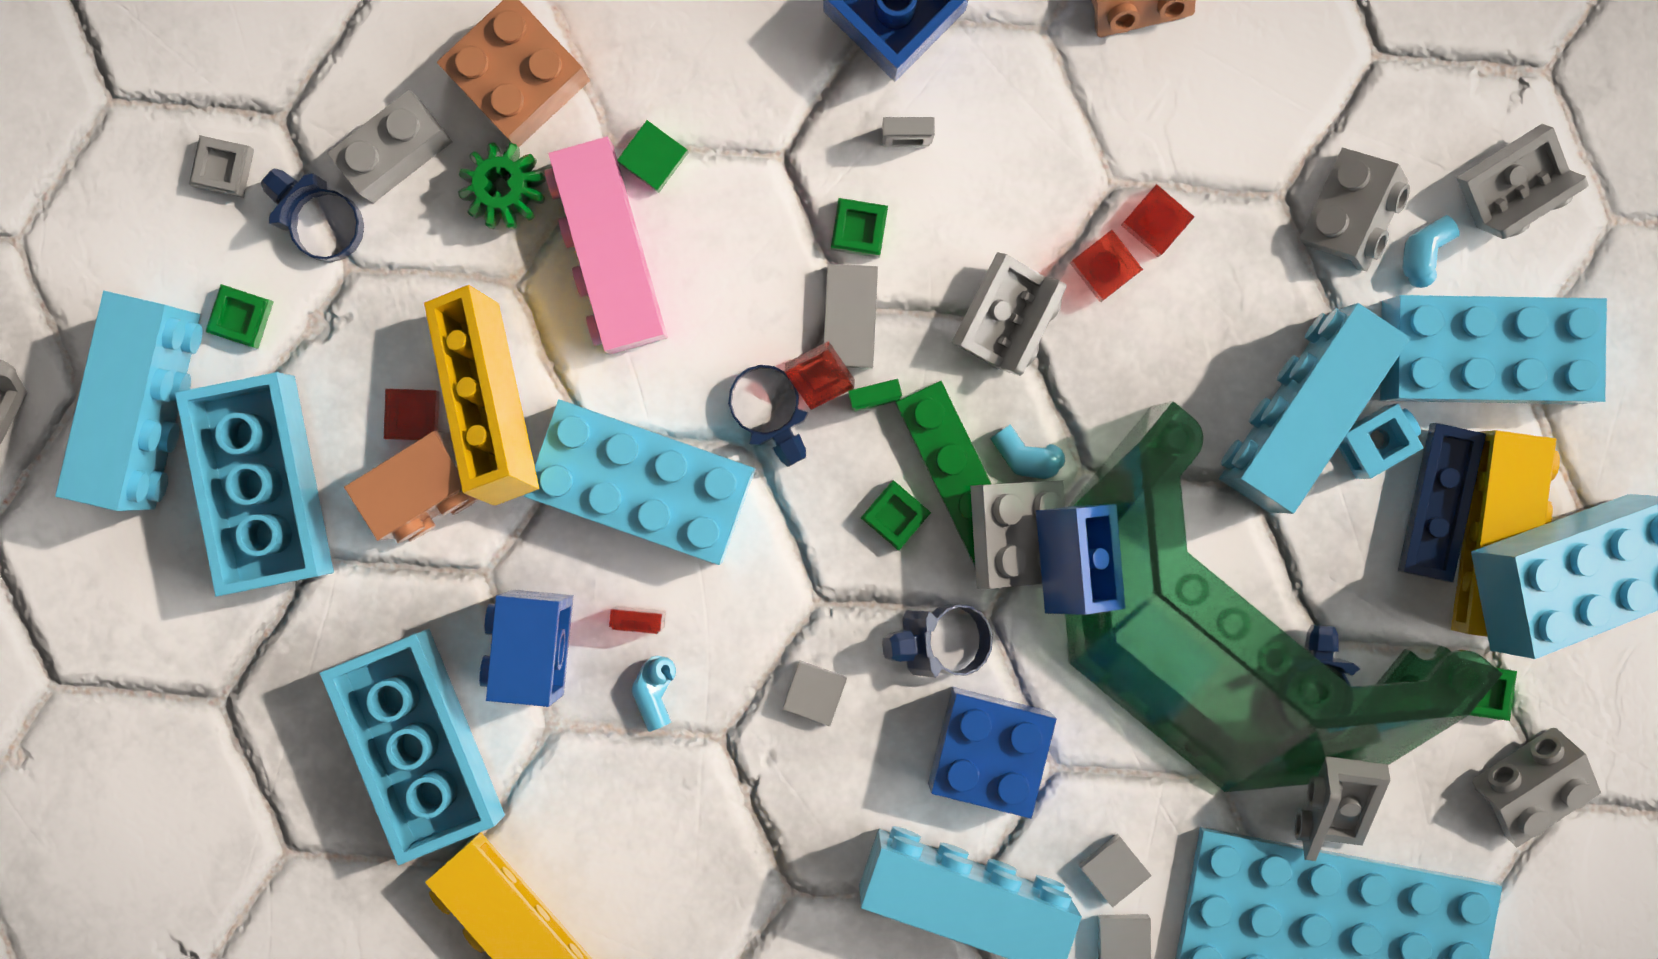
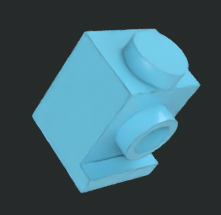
[1338,403,1424,479]

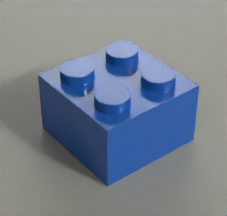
[823,0,969,82]
[479,590,574,707]
[928,687,1057,819]

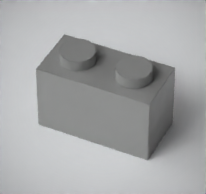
[327,90,453,203]

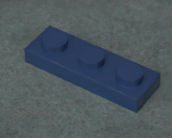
[1398,423,1486,583]

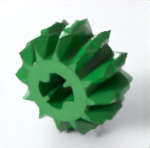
[458,142,546,230]

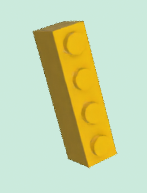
[424,284,539,506]
[1451,430,1560,637]
[425,832,592,959]

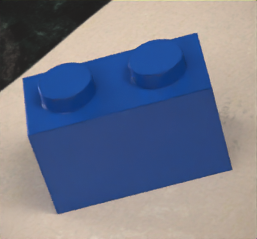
[1036,504,1126,615]

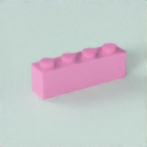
[544,136,668,355]

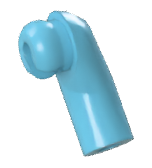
[1402,215,1460,288]
[990,424,1065,479]
[632,656,676,732]

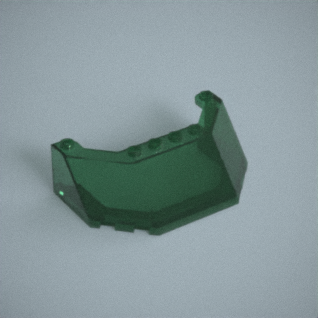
[1065,401,1503,792]

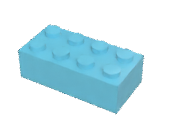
[55,290,203,511]
[1380,295,1607,404]
[1219,303,1411,514]
[175,372,334,597]
[524,399,756,565]
[1471,494,1658,659]
[320,629,505,866]
[859,826,1082,959]

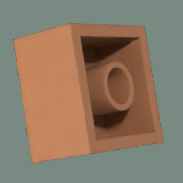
[437,0,590,147]
[344,431,479,543]

